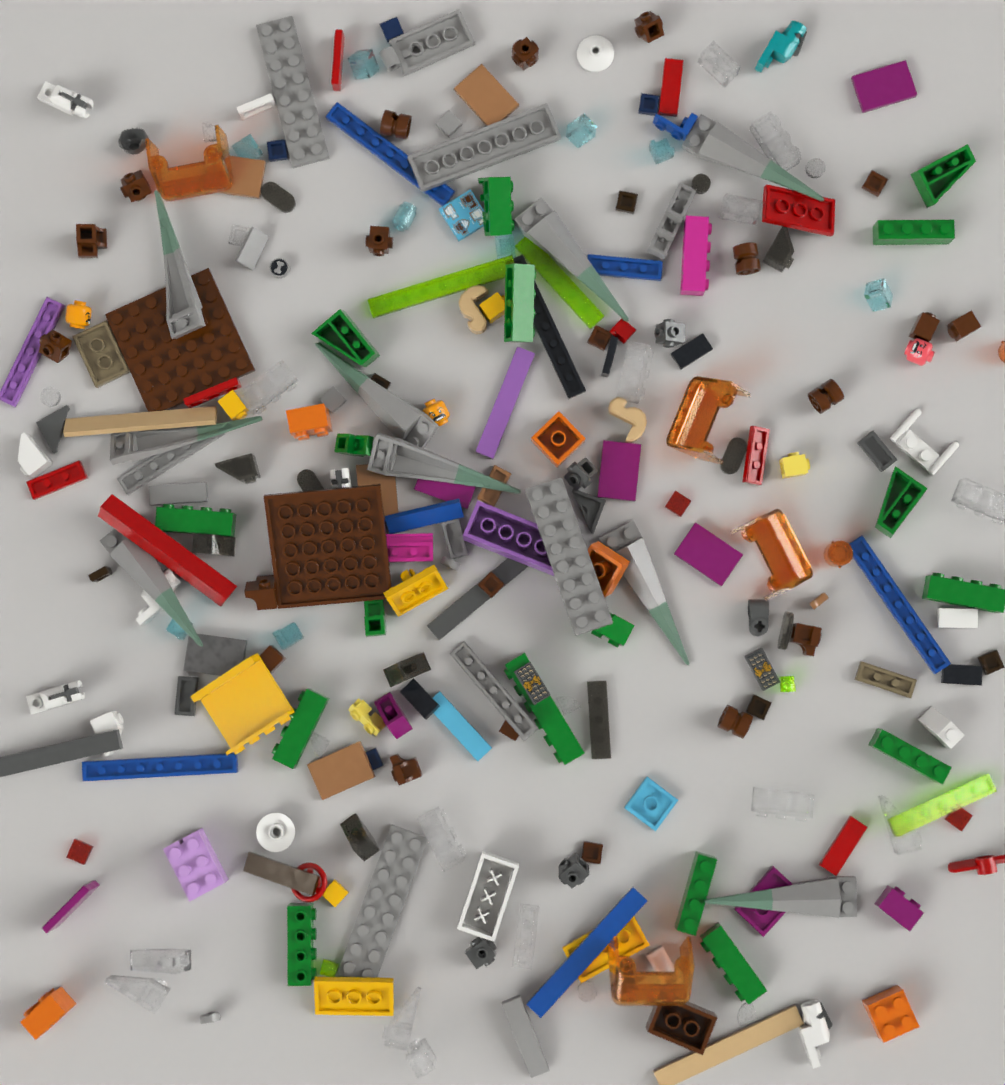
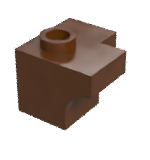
[76,224,107,258]
[244,575,277,610]
[790,623,822,657]
[389,754,422,786]

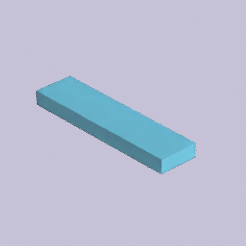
[433,691,492,761]

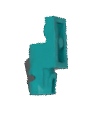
[755,21,807,72]

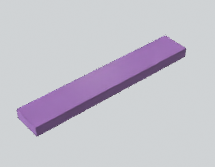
[0,297,65,407]
[475,347,535,459]

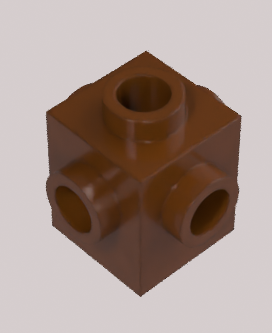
[634,11,665,43]
[512,37,539,71]
[120,170,152,202]
[365,226,393,256]
[39,330,72,363]

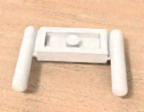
[890,408,959,476]

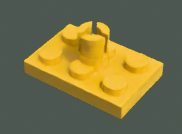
[383,565,448,617]

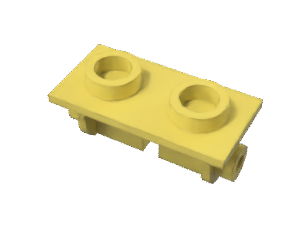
[348,698,386,737]

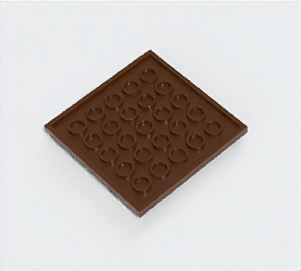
[105,268,255,412]
[263,484,392,609]

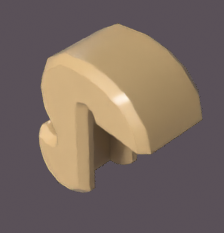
[459,285,489,334]
[608,397,647,443]

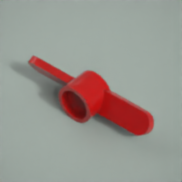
[948,855,1005,875]

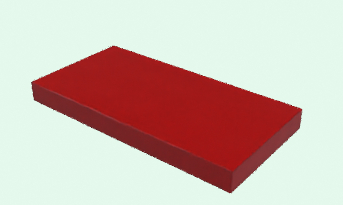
[762,184,835,237]

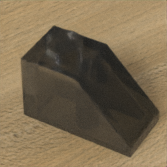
[762,226,794,272]
[215,453,261,484]
[192,534,236,556]
[383,652,431,687]
[340,813,380,862]

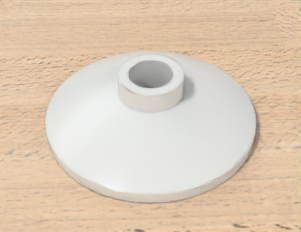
[577,35,614,72]
[256,813,295,852]

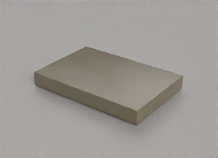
[72,320,130,388]

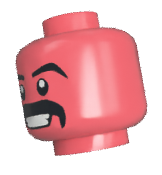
[904,338,935,366]

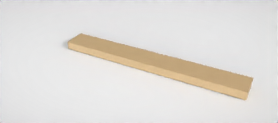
[63,406,217,437]
[653,1004,804,1085]

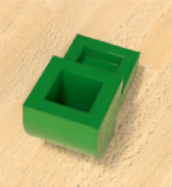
[334,433,374,457]
[364,600,386,637]

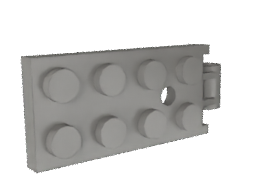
[379,9,475,76]

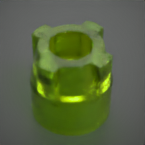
[780,676,796,692]
[319,959,338,977]

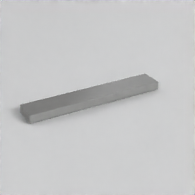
[117,421,224,495]
[449,641,539,741]

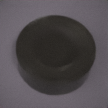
[691,174,711,194]

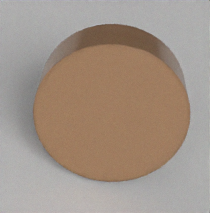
[810,592,829,610]

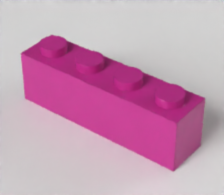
[680,216,712,296]

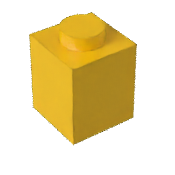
[479,292,505,324]
[218,390,250,421]

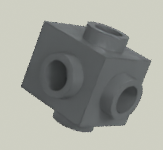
[654,319,685,348]
[564,457,598,491]
[558,852,589,889]
[465,937,497,970]

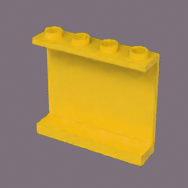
[190,653,295,755]

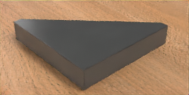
[36,405,70,453]
[572,488,606,534]

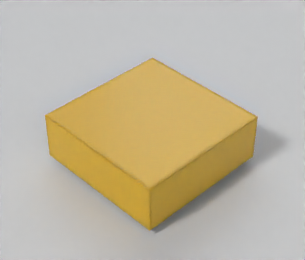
[322,879,349,907]

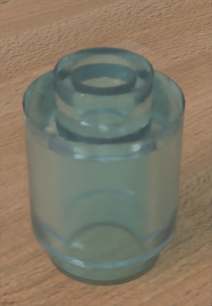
[392,201,417,231]

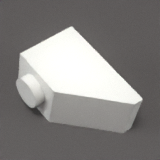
[18,432,53,478]
[917,706,965,749]
[90,711,124,756]

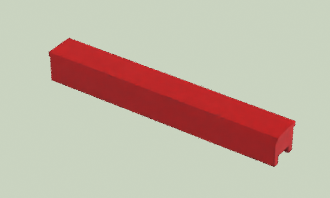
[98,494,237,607]

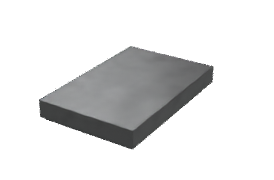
[183,634,247,676]

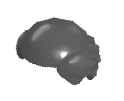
[118,128,149,155]

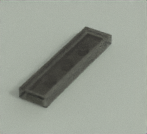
[587,681,611,759]

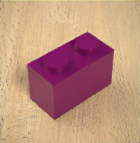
[874,886,924,931]

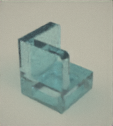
[348,49,379,79]
[566,113,596,148]
[232,134,263,159]
[649,138,675,165]
[495,234,516,261]
[864,278,893,312]
[166,619,193,640]
[272,622,304,650]

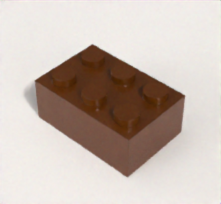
[645,990,717,1055]

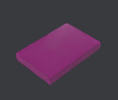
[851,60,917,113]
[597,440,641,502]
[414,479,476,510]
[674,522,743,586]
[734,866,793,937]
[42,881,100,934]

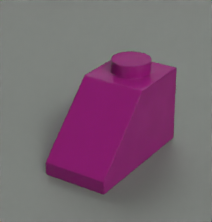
[374,692,413,739]

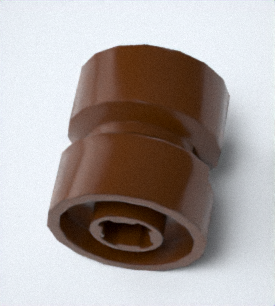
[380,110,412,140]
[732,242,761,275]
[808,379,844,414]
[717,705,753,739]

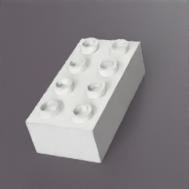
[457,851,519,942]

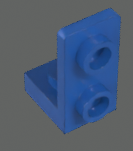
[653,113,698,141]

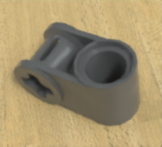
[748,599,769,637]

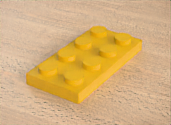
[562,917,650,983]
[314,976,394,1016]

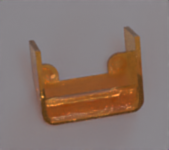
[145,125,233,202]
[666,376,751,465]
[730,509,813,601]
[607,936,694,1006]

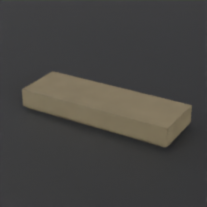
[854,661,917,698]

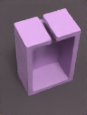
[163,828,229,901]

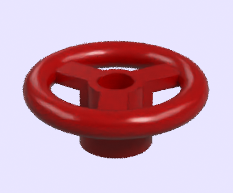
[291,862,327,902]

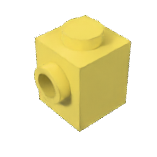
[779,452,810,479]

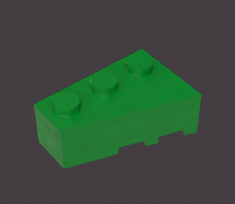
[910,144,976,208]
[478,177,514,236]
[311,309,380,367]
[875,466,928,538]
[591,613,635,648]

